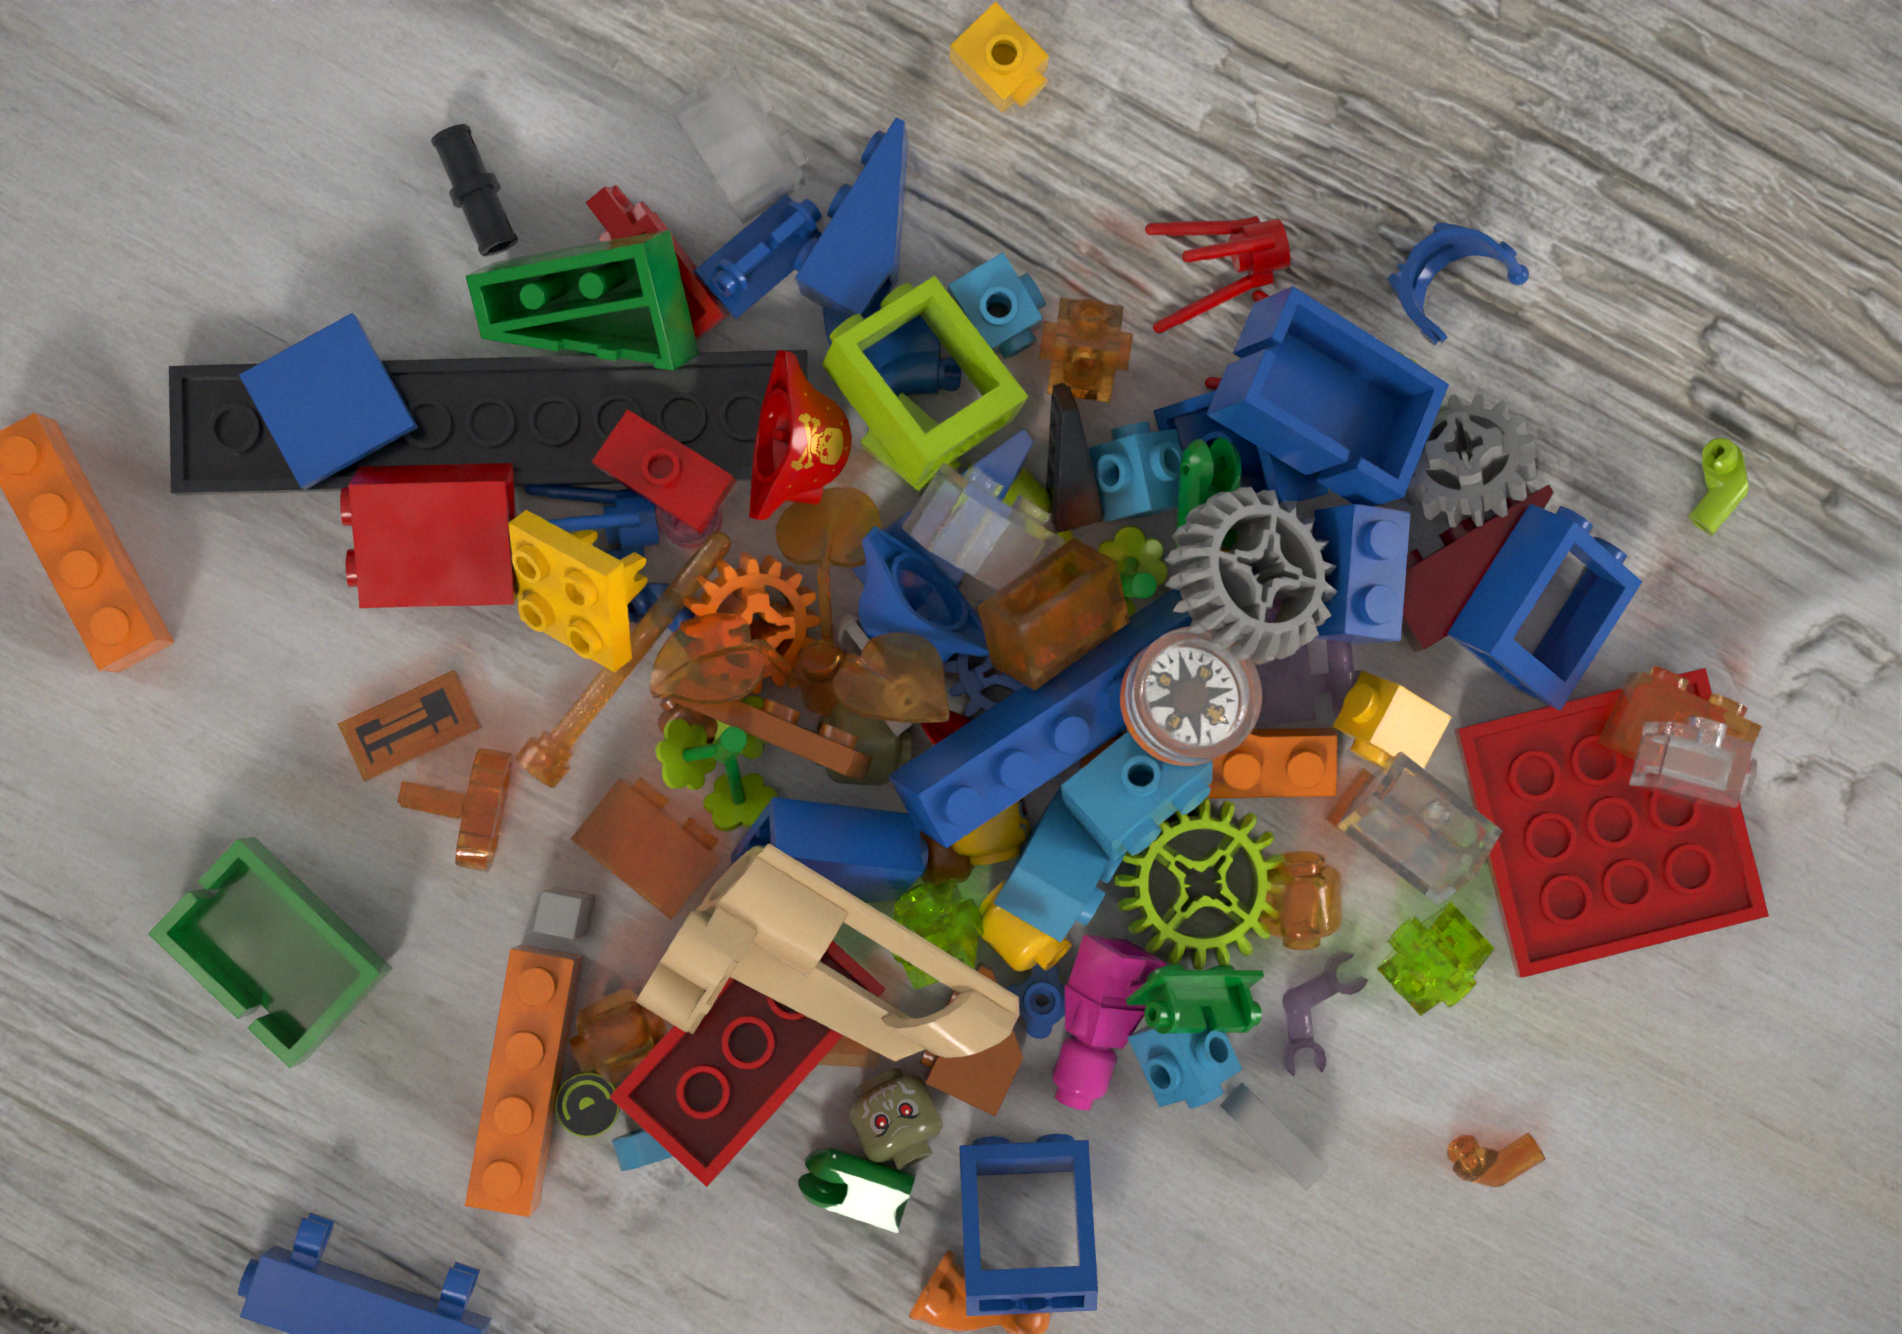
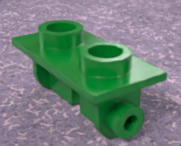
[1126,964,1264,1034]

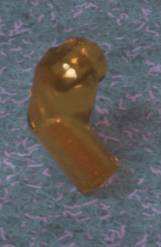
[1446,1132,1546,1188]

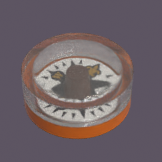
[1120,627,1262,766]

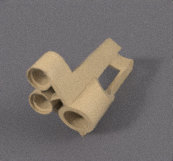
[635,843,1020,1061]

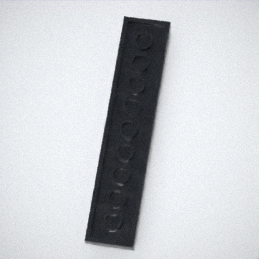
[169,350,809,495]

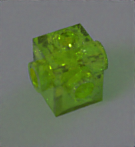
[891,879,984,990]
[1377,902,1495,1016]

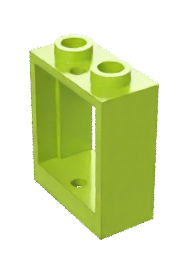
[822,275,1028,486]

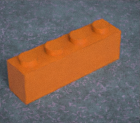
[0,412,175,673]
[465,944,583,1217]

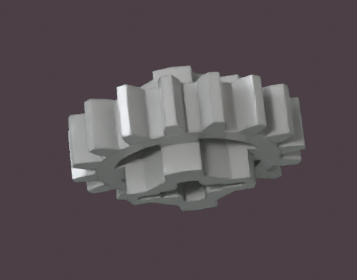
[1406,394,1537,527]

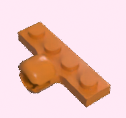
[1080,726,1337,799]

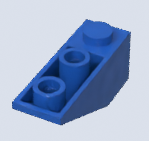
[794,117,908,320]

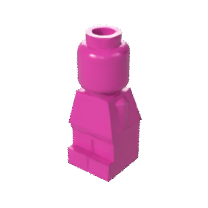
[1052,934,1166,1111]

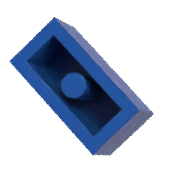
[1312,504,1411,644]

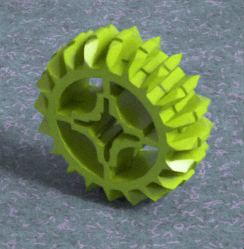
[1114,797,1288,970]

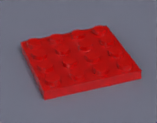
[1454,668,1769,978]

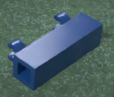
[238,1213,492,1334]

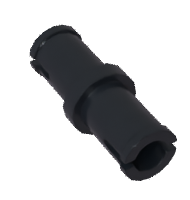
[431,124,518,257]

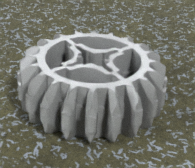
[1165,487,1338,665]

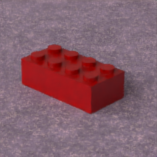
[609,940,886,1187]

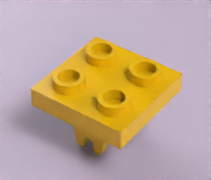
[508,510,648,672]

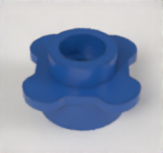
[1006,964,1065,1039]

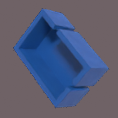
[1206,286,1449,507]

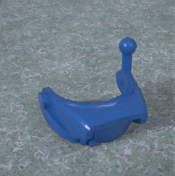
[1387,222,1529,345]

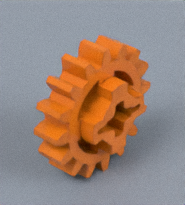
[679,552,822,694]

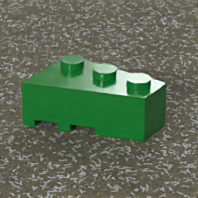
[465,229,699,371]

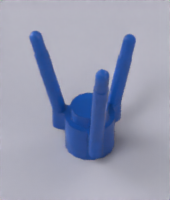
[525,486,659,560]

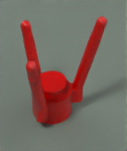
[1145,216,1291,334]

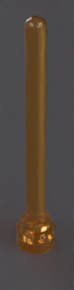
[515,531,731,788]

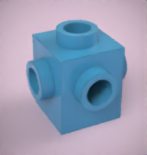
[948,252,1046,360]
[1088,422,1183,523]
[1127,1011,1242,1109]

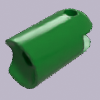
[1175,437,1241,550]
[798,1148,916,1233]

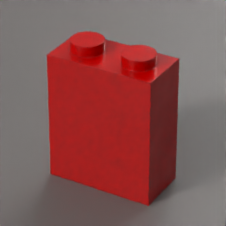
[340,463,517,608]

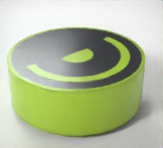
[555,1071,621,1137]

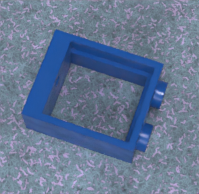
[1447,504,1642,711]
[959,1134,1098,1316]

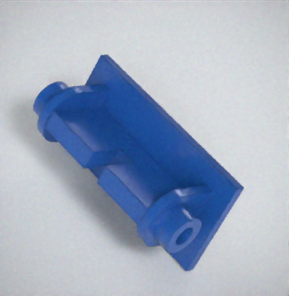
[694,194,822,319]

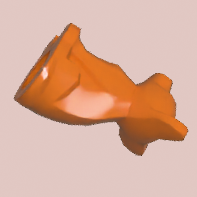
[908,1250,1051,1334]

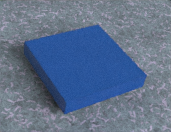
[239,313,418,490]

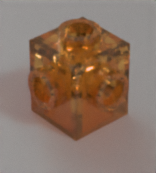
[1039,297,1133,403]

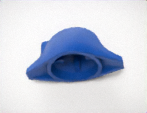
[858,525,997,671]

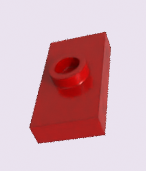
[592,409,736,534]

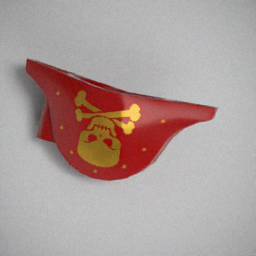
[749,350,852,520]

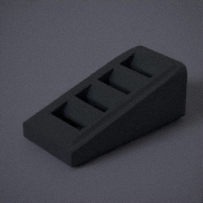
[1046,382,1104,532]

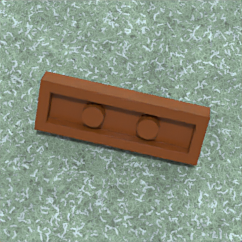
[674,674,873,781]

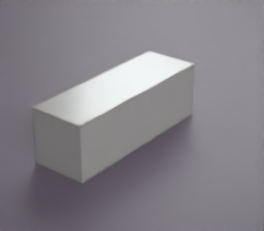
[533,887,595,940]

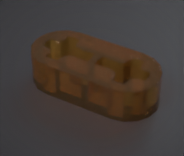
[455,747,513,872]

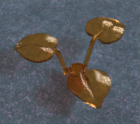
[649,487,950,723]

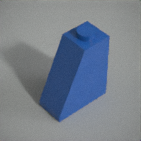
[731,797,928,903]

